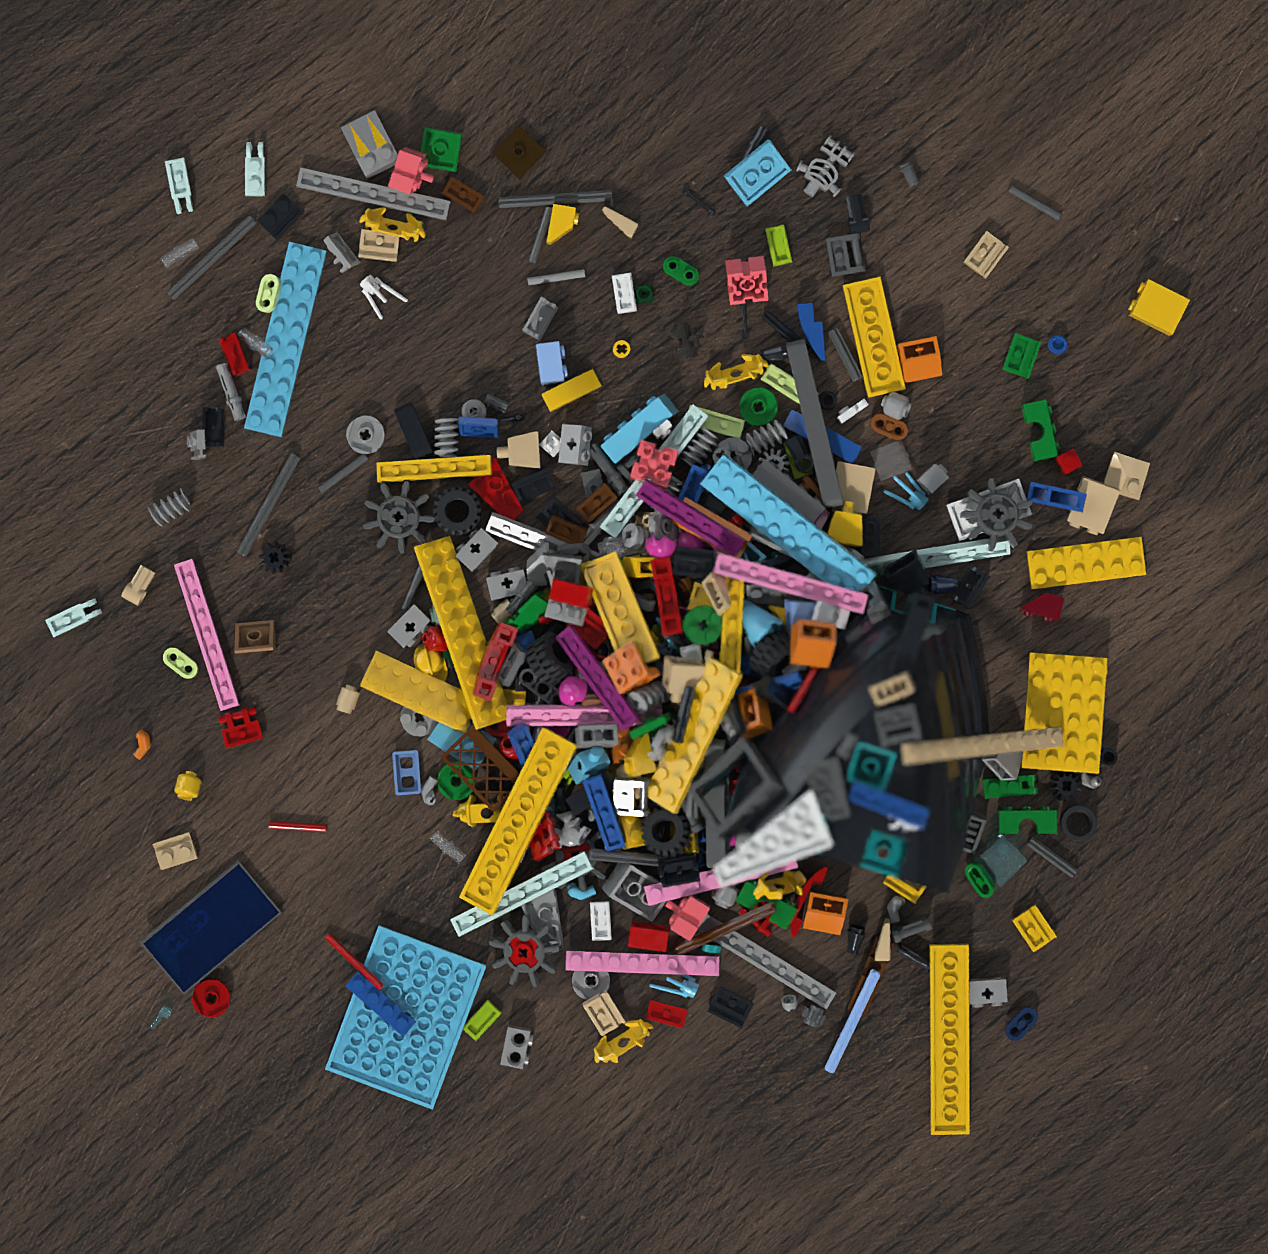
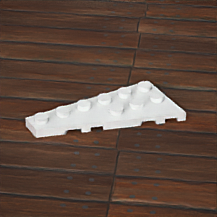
[713,789,833,887]

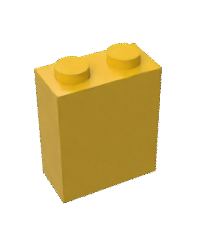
[1128,279,1190,336]

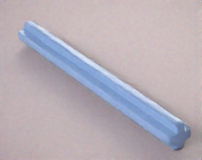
[825,969,880,1073]

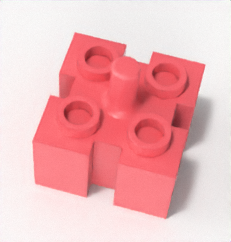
[388,147,434,194]
[725,256,768,305]
[630,440,678,490]
[665,895,710,941]

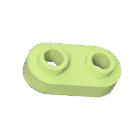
[256,274,281,313]
[163,648,198,679]

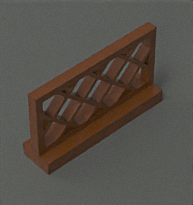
[440,725,520,812]

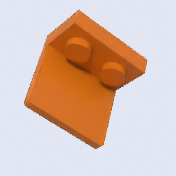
[603,642,660,694]

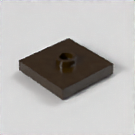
[492,125,546,180]

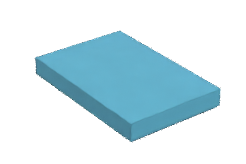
[724,140,792,206]
[427,722,497,771]

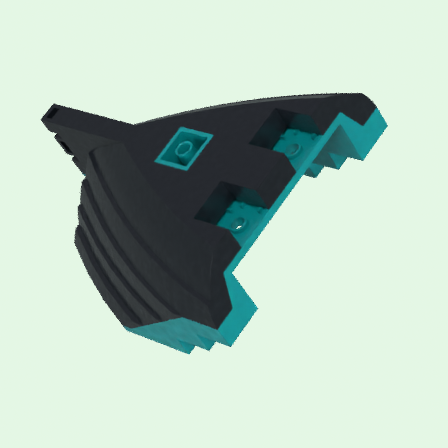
[725,582,990,894]

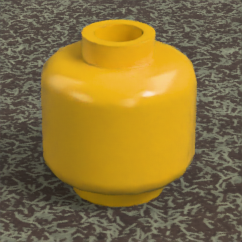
[174,771,202,801]

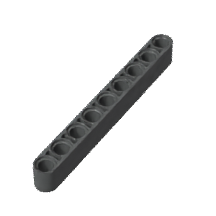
[786,339,844,509]

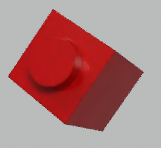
[1054,449,1083,475]

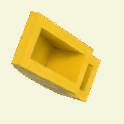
[541,369,601,412]

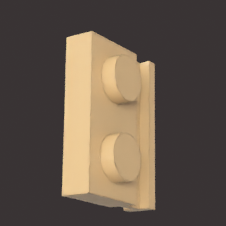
[358,229,400,262]
[963,231,1009,279]
[153,832,198,870]
[582,990,626,1036]

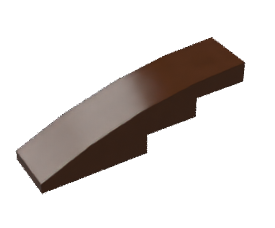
[847,935,895,1017]

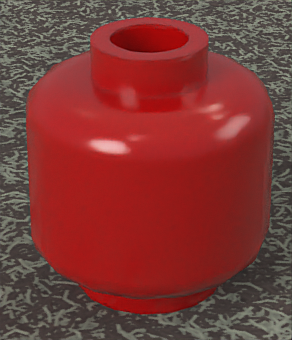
[422,626,448,652]
[499,736,520,763]

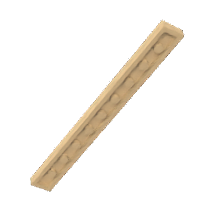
[902,727,1063,764]

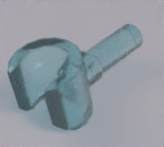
[150,1006,172,1029]

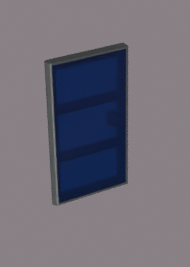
[140,860,282,995]

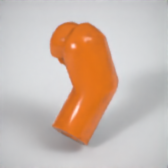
[133,730,151,760]

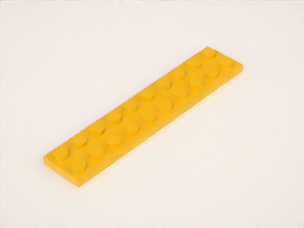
[414,536,508,730]
[459,727,577,916]
[930,944,970,1135]

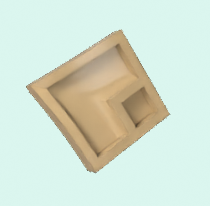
[1103,452,1150,500]

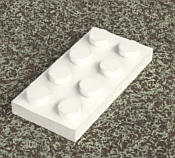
[946,479,1032,541]

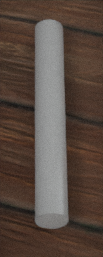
[527,269,585,285]

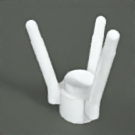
[360,275,408,319]

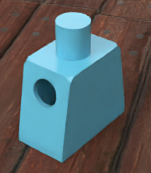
[568,746,610,785]

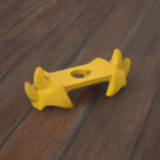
[359,207,425,242]
[704,354,769,390]
[452,794,507,827]
[753,870,807,900]
[594,1019,653,1063]

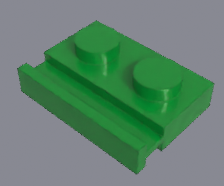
[1002,333,1041,379]

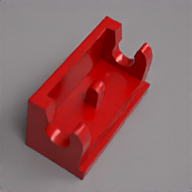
[219,333,251,377]
[549,578,594,609]
[628,921,669,952]

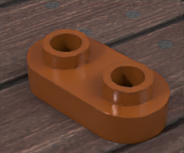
[870,414,908,441]

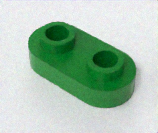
[663,256,699,286]
[965,861,996,898]

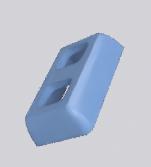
[392,750,421,795]

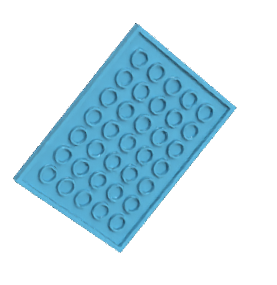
[325,925,487,1110]

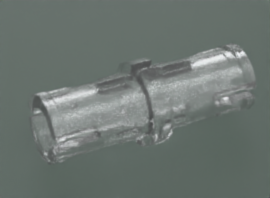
[160,238,199,268]
[238,328,273,358]
[429,830,466,864]

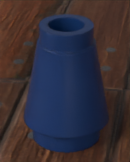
[928,575,957,594]

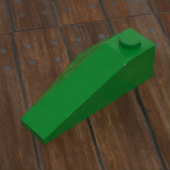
[485,590,549,646]

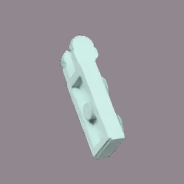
[245,142,265,196]
[165,158,193,214]
[45,599,102,637]

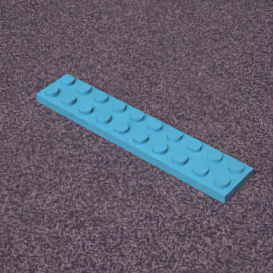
[244,242,327,437]
[701,453,877,592]

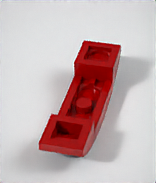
[650,557,683,636]
[473,622,518,701]
[790,866,828,938]

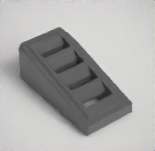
[963,811,987,854]

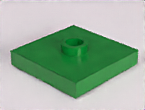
[421,127,463,172]
[629,711,673,739]

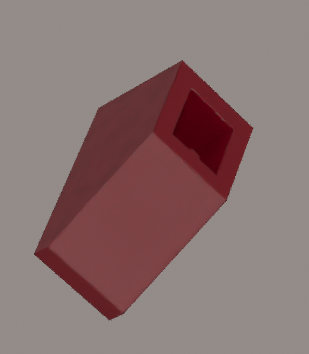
[1020,593,1065,623]

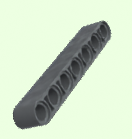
[705,739,730,868]

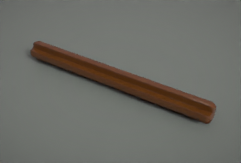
[674,902,777,955]

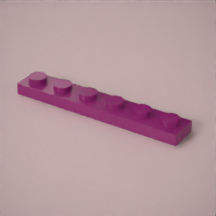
[635,478,745,557]
[555,626,640,731]

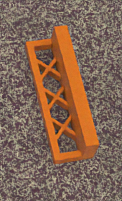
[671,497,752,559]

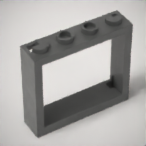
[688,737,784,842]

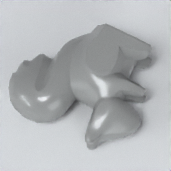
[547,811,591,849]

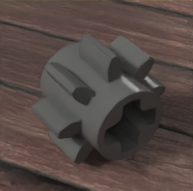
[802,1004,826,1028]

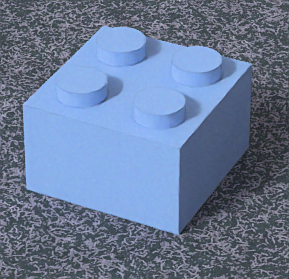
[536,341,568,385]

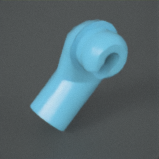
[567,883,596,900]

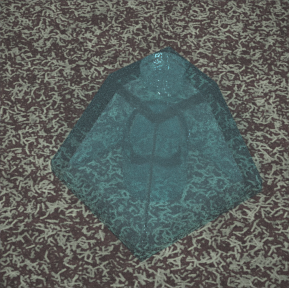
[973,834,1027,888]

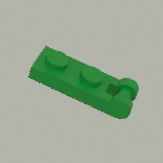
[982,774,1038,799]

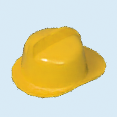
[413,643,448,682]

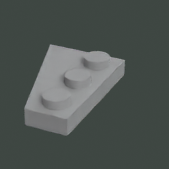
[521,888,564,956]

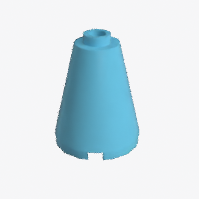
[742,599,785,648]

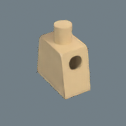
[497,431,541,469]
[662,656,706,703]

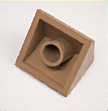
[235,620,277,653]

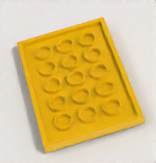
[1021,653,1107,774]

